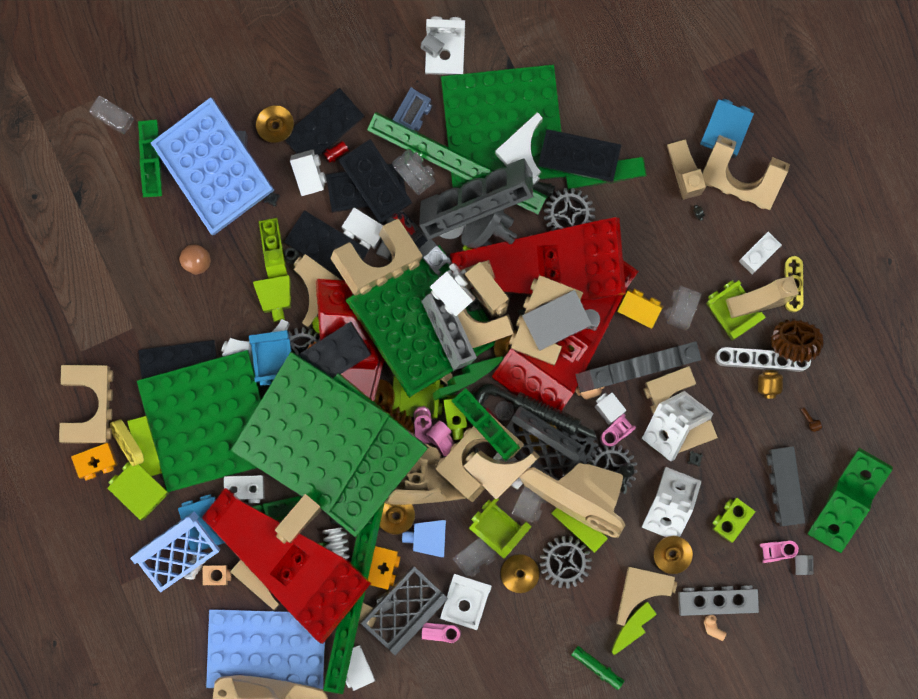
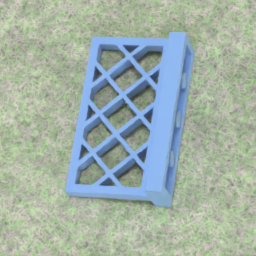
[131,511,220,593]

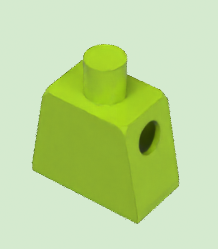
[253,275,291,322]
[443,394,467,440]

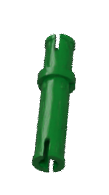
[571,646,625,690]

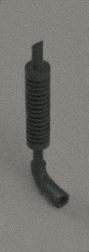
[473,383,597,440]

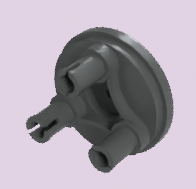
[462,209,517,249]

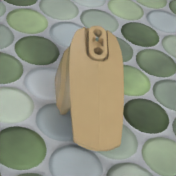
[384,444,479,505]
[520,463,625,538]
[213,675,328,699]

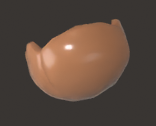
[179,244,211,275]

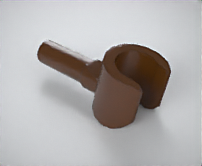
[801,407,822,432]

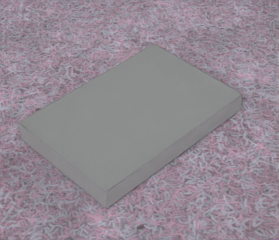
[522,290,592,351]

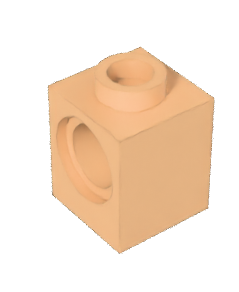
[203,565,231,585]

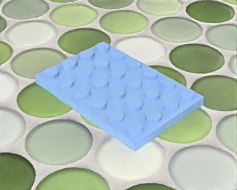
[151,97,274,235]
[206,610,325,689]

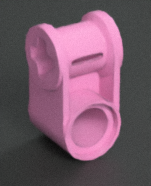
[414,406,433,444]
[600,414,636,448]
[760,541,799,563]

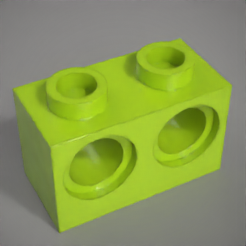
[712,498,756,543]

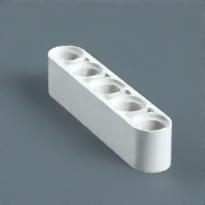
[715,347,811,372]

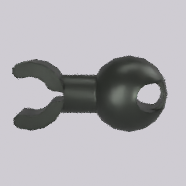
[619,463,635,494]

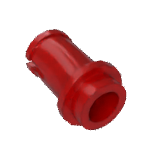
[323,141,349,163]

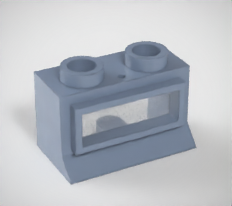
[393,87,433,131]

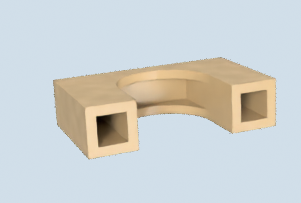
[702,135,790,210]
[331,218,423,296]
[458,260,515,348]
[464,262,509,319]
[509,275,583,366]
[59,365,113,444]
[643,366,718,453]
[436,412,524,502]

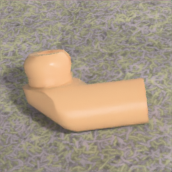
[704,615,727,641]

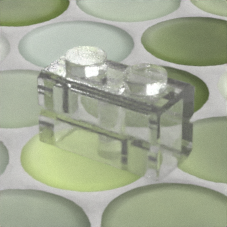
[89,96,134,134]
[392,149,435,195]
[664,286,702,331]
[511,486,547,524]
[452,538,497,577]

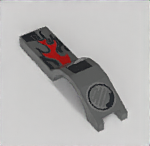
[386,211,452,276]

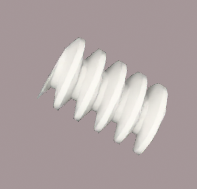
[323,528,350,559]

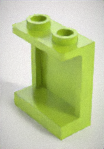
[706,280,766,341]
[392,376,444,419]
[107,462,169,521]
[469,499,532,558]

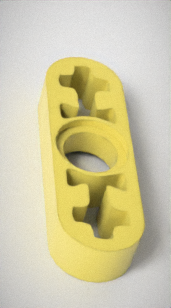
[784,256,803,312]
[110,419,144,466]

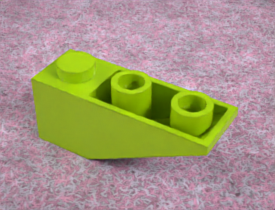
[259,218,287,279]

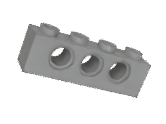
[422,293,477,371]
[678,585,759,616]

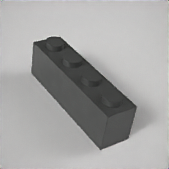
[766,446,805,527]

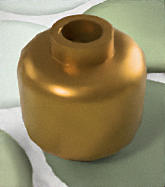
[758,370,783,399]

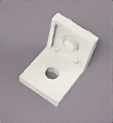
[425,16,465,75]
[642,391,714,461]
[642,467,701,537]
[440,574,491,630]

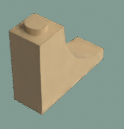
[667,139,706,200]
[294,254,340,329]
[726,276,799,319]
[464,450,540,499]
[275,494,322,544]
[230,560,280,610]
[616,567,677,626]

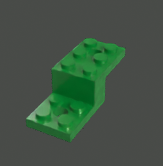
[808,448,893,553]

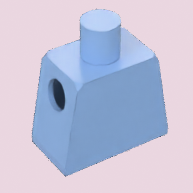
[402,520,446,557]

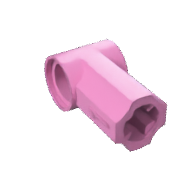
[426,421,455,457]
[422,622,461,643]

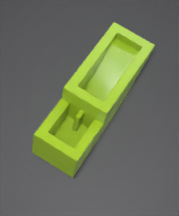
[127,416,162,476]
[551,508,608,553]
[611,602,657,655]

